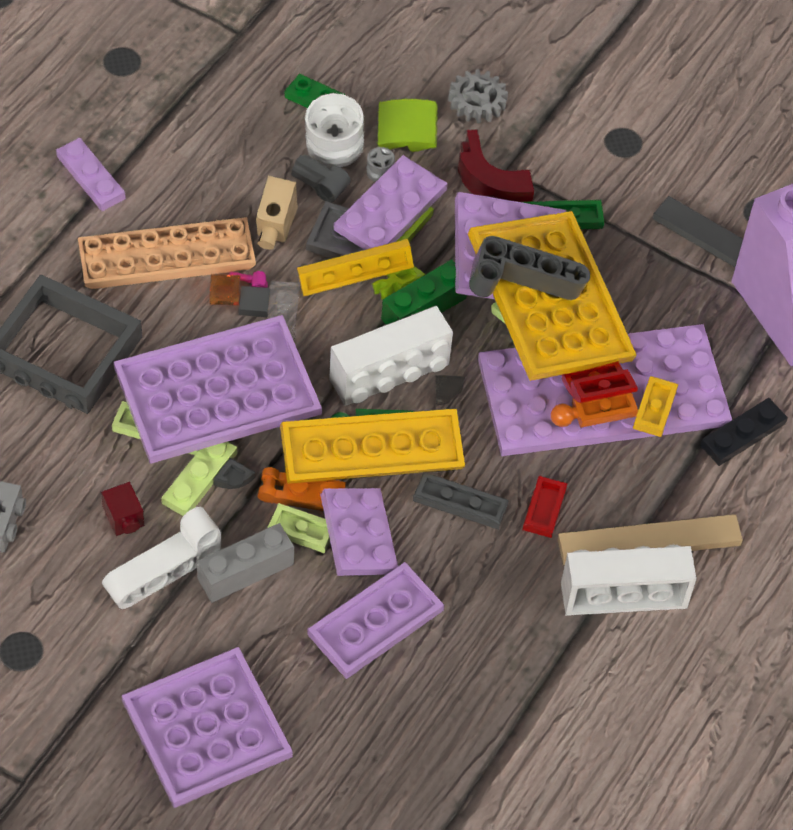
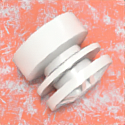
[305,93,364,168]

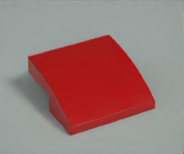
[562,361,638,403]

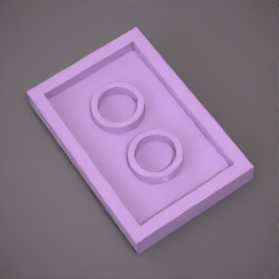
[320,488,398,576]

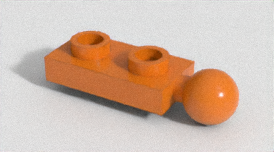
[551,393,638,428]

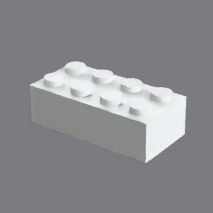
[329,306,453,406]
[561,545,696,615]

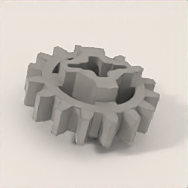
[448,69,508,123]

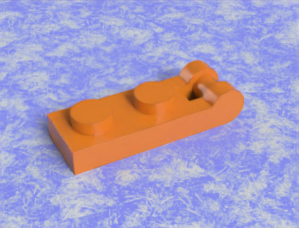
[257,467,346,511]

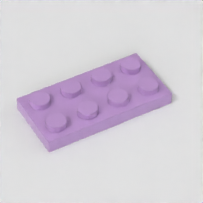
[334,155,448,250]
[307,562,444,679]

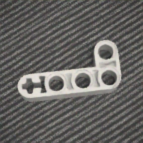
[102,507,221,609]

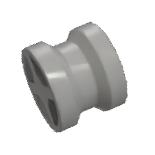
[366,147,395,182]

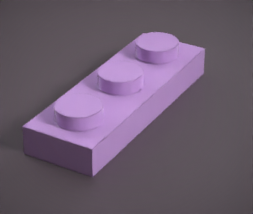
[56,138,125,211]

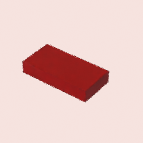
[522,476,568,538]

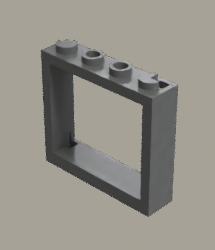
[0,274,142,414]

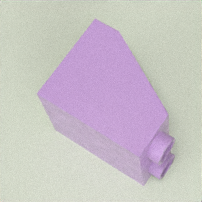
[731,184,793,366]

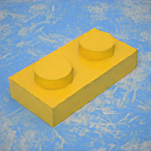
[633,376,678,437]

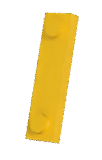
[297,239,414,296]

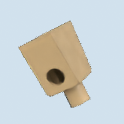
[256,176,298,250]

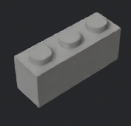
[197,523,294,603]

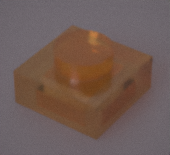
[210,274,240,306]

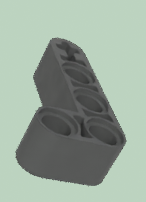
[469,236,590,300]

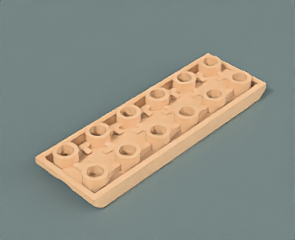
[78,217,256,289]

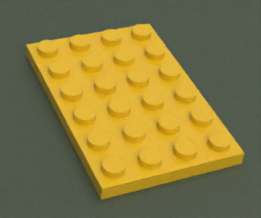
[468,211,637,381]

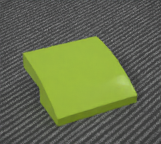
[378,99,437,153]

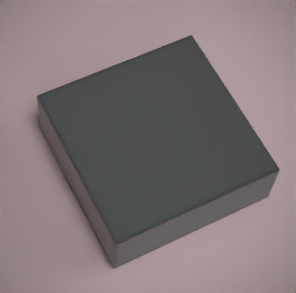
[239,286,270,317]

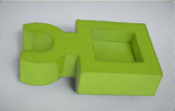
[372,266,425,300]

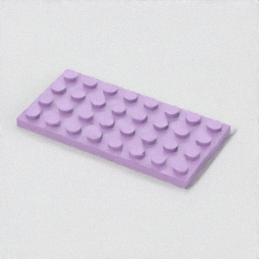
[478,324,732,456]

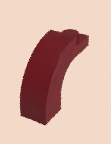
[458,129,534,202]

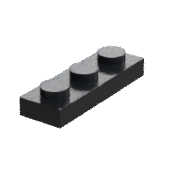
[700,398,788,466]

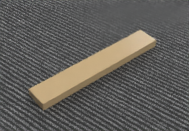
[558,514,743,565]

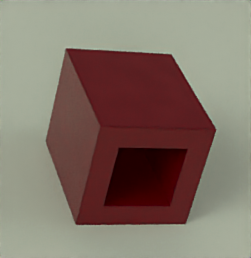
[101,481,145,536]

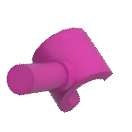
[229,271,268,288]

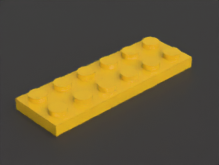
[280,409,465,484]

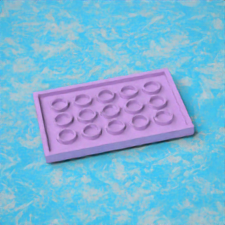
[114,315,322,464]

